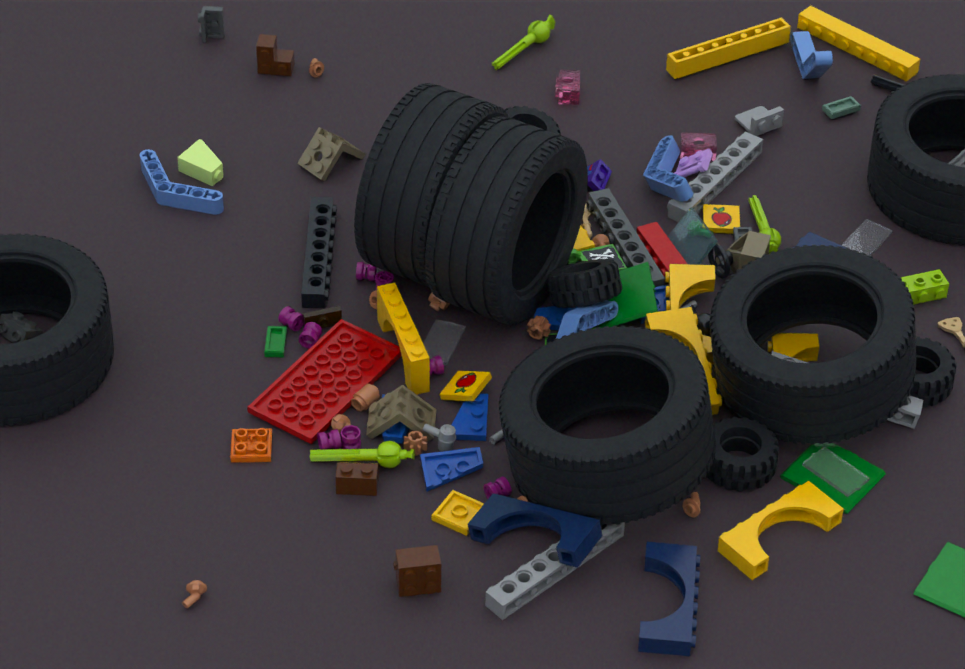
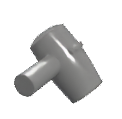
[423,424,456,452]

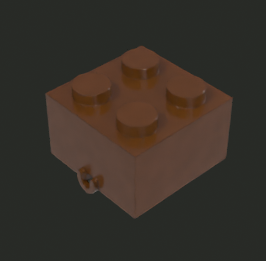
[393,545,441,597]

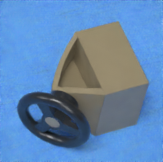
[708,231,771,279]

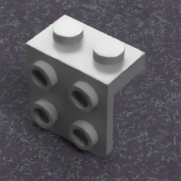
[735,106,784,136]

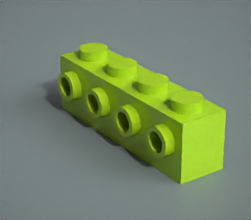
[900,269,949,305]

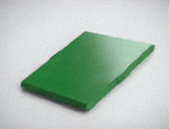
[595,261,658,328]
[780,442,886,514]
[914,542,965,617]

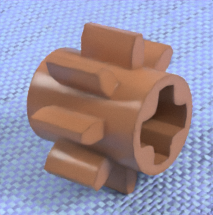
[428,292,450,312]
[527,316,551,340]
[404,431,427,456]

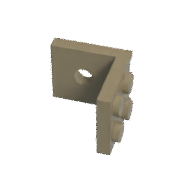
[298,127,366,181]
[366,385,436,442]

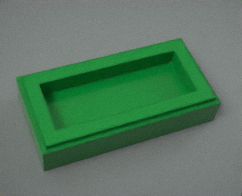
[264,326,287,358]

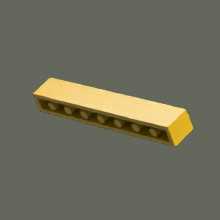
[797,6,920,82]
[666,18,791,79]

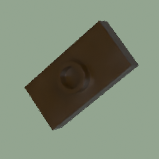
[303,306,342,328]

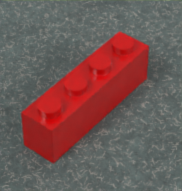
[637,222,687,284]

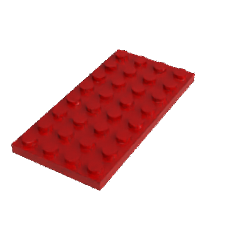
[247,319,402,444]

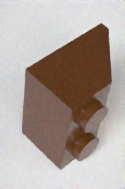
[335,462,380,496]

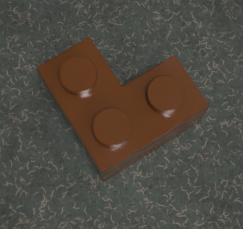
[256,34,295,76]

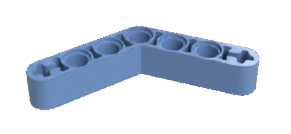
[790,31,833,79]
[643,135,694,202]
[140,149,224,215]
[556,300,618,339]

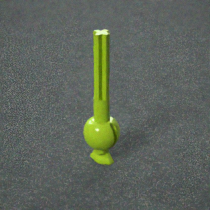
[492,15,555,70]
[748,195,781,254]
[310,441,415,468]

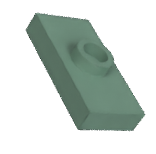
[822,96,861,119]

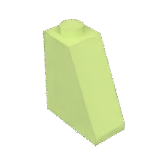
[177,139,224,186]

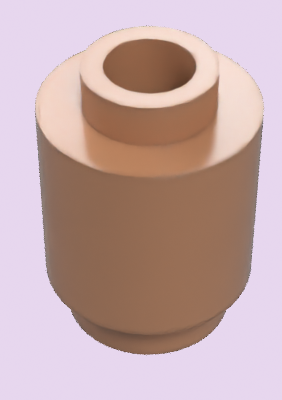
[351,384,380,412]

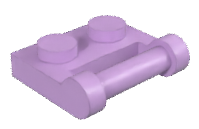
[674,148,713,177]

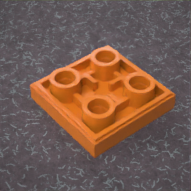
[230,428,272,463]

